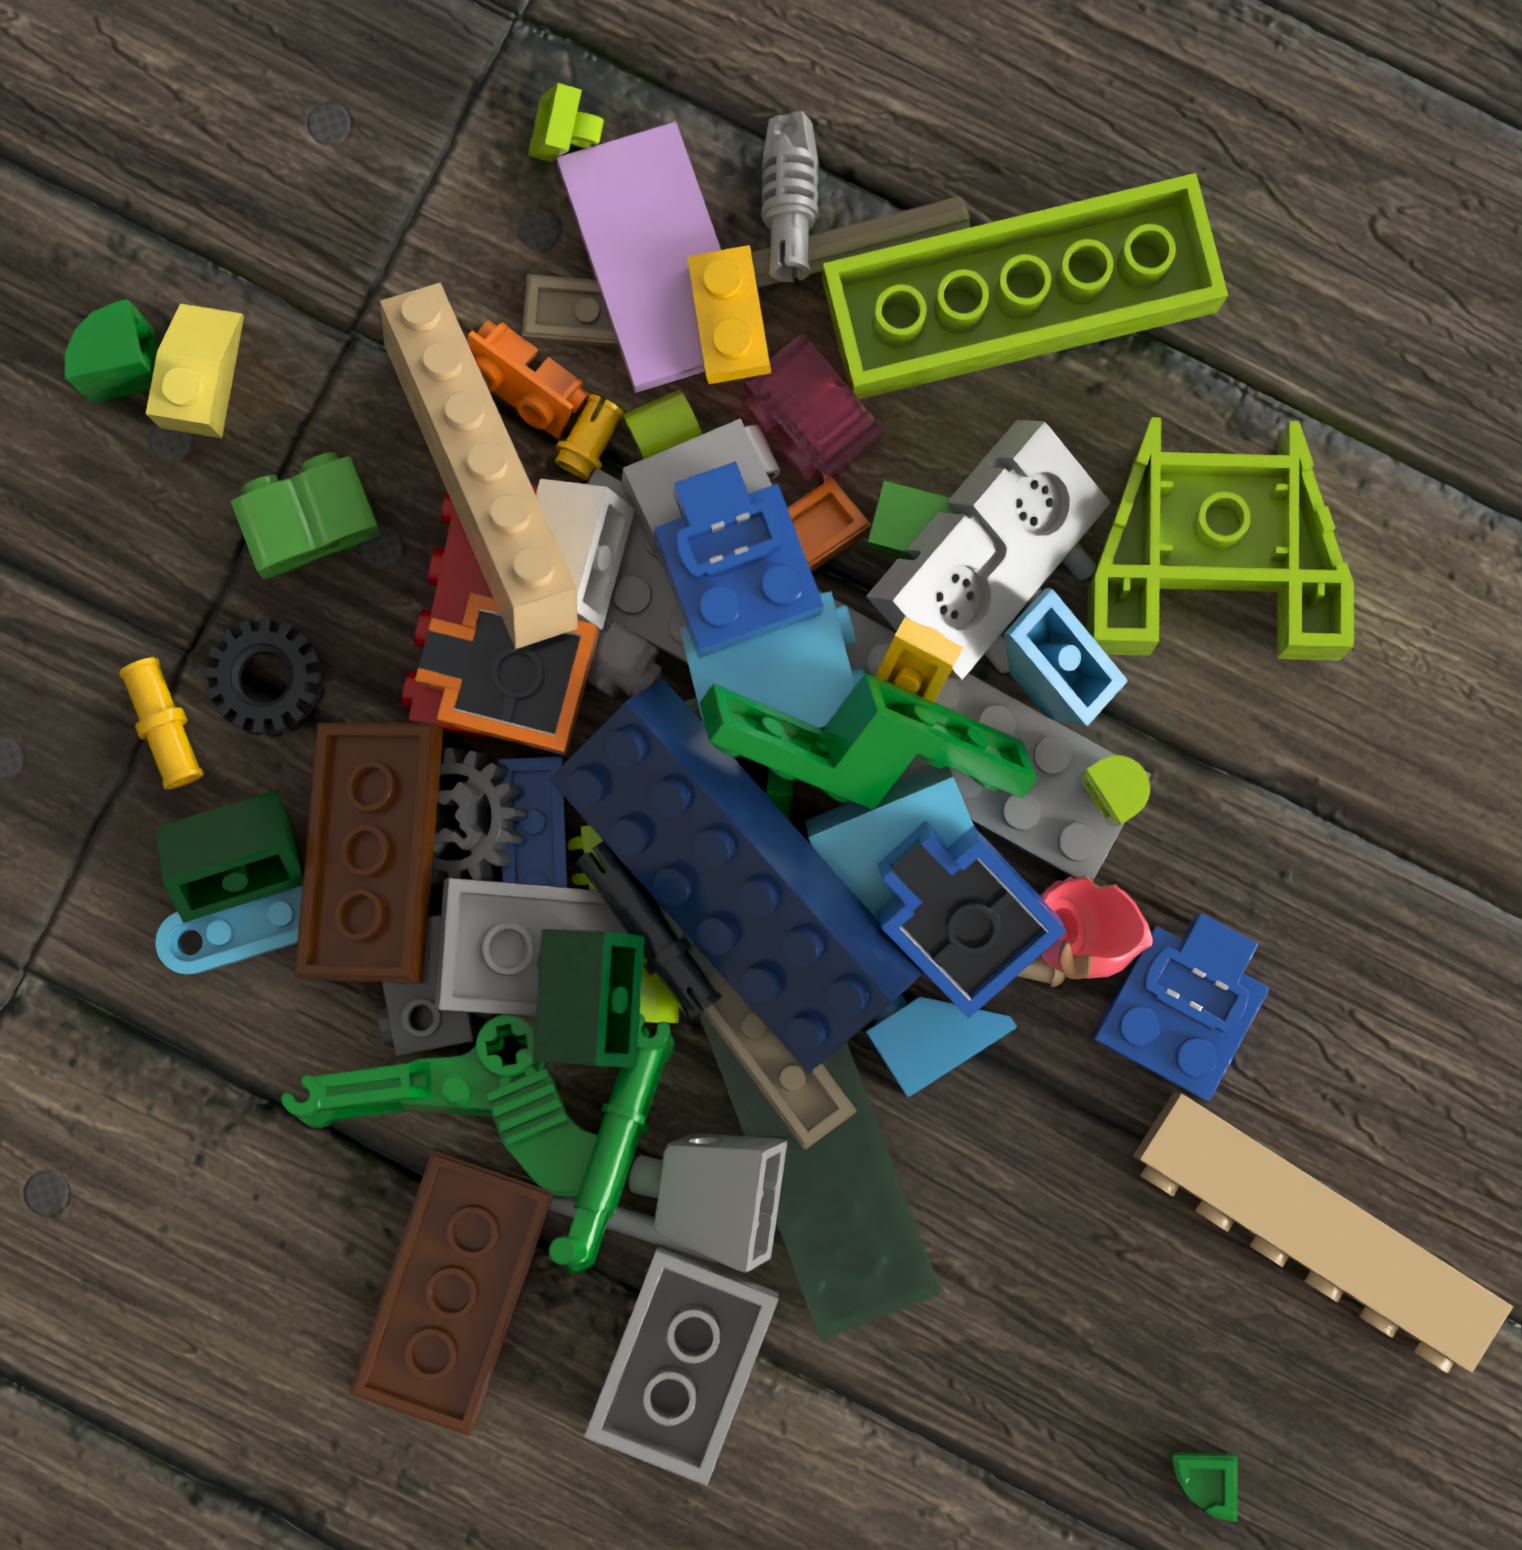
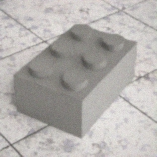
[584,1245,779,1485]

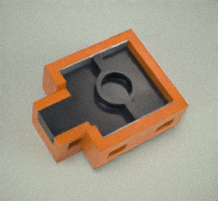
[415,593,600,756]

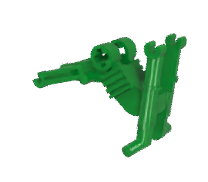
[281,1014,675,1277]

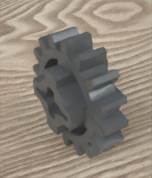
[431,748,528,885]

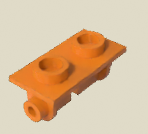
[467,320,590,440]

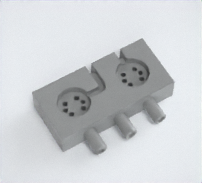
[866,420,1111,680]

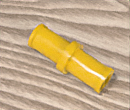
[119,657,204,790]

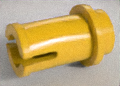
[555,394,625,480]

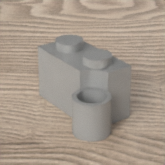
[622,418,781,553]

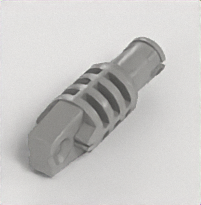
[761,111,819,282]

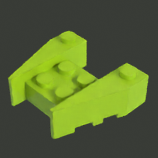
[1087,417,1354,661]

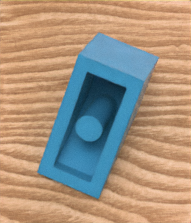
[1004,588,1128,726]
[864,994,1017,1097]

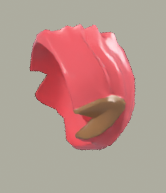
[1039,875,1153,979]

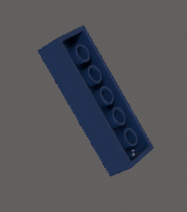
[549,678,923,1073]

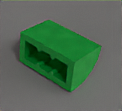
[65,299,158,404]

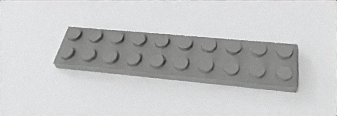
[587,469,1151,880]

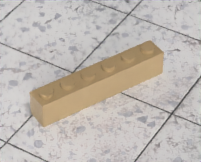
[380,283,578,649]
[1132,1092,1513,1374]

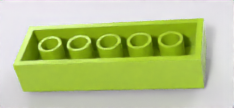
[822,173,1228,401]

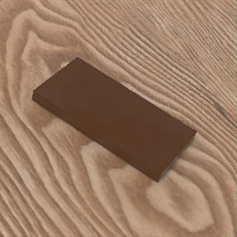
[294,723,444,984]
[349,1148,554,1437]

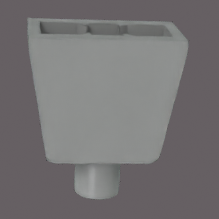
[629,1134,788,1273]

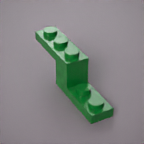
[700,672,1037,810]

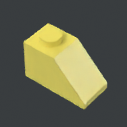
[146,303,244,438]

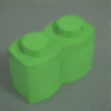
[230,452,381,579]

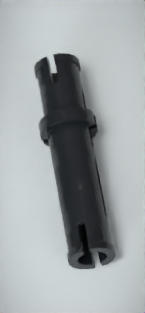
[575,841,722,1021]

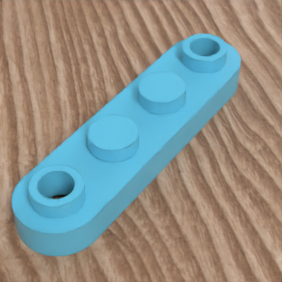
[155,886,302,975]

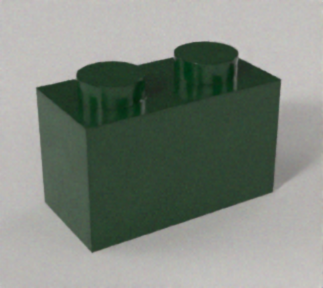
[155,789,304,923]
[533,929,645,1068]

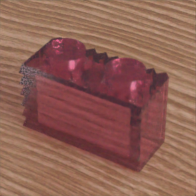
[742,333,884,484]

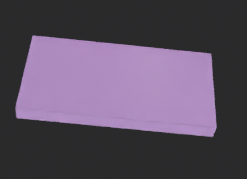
[557,122,721,393]

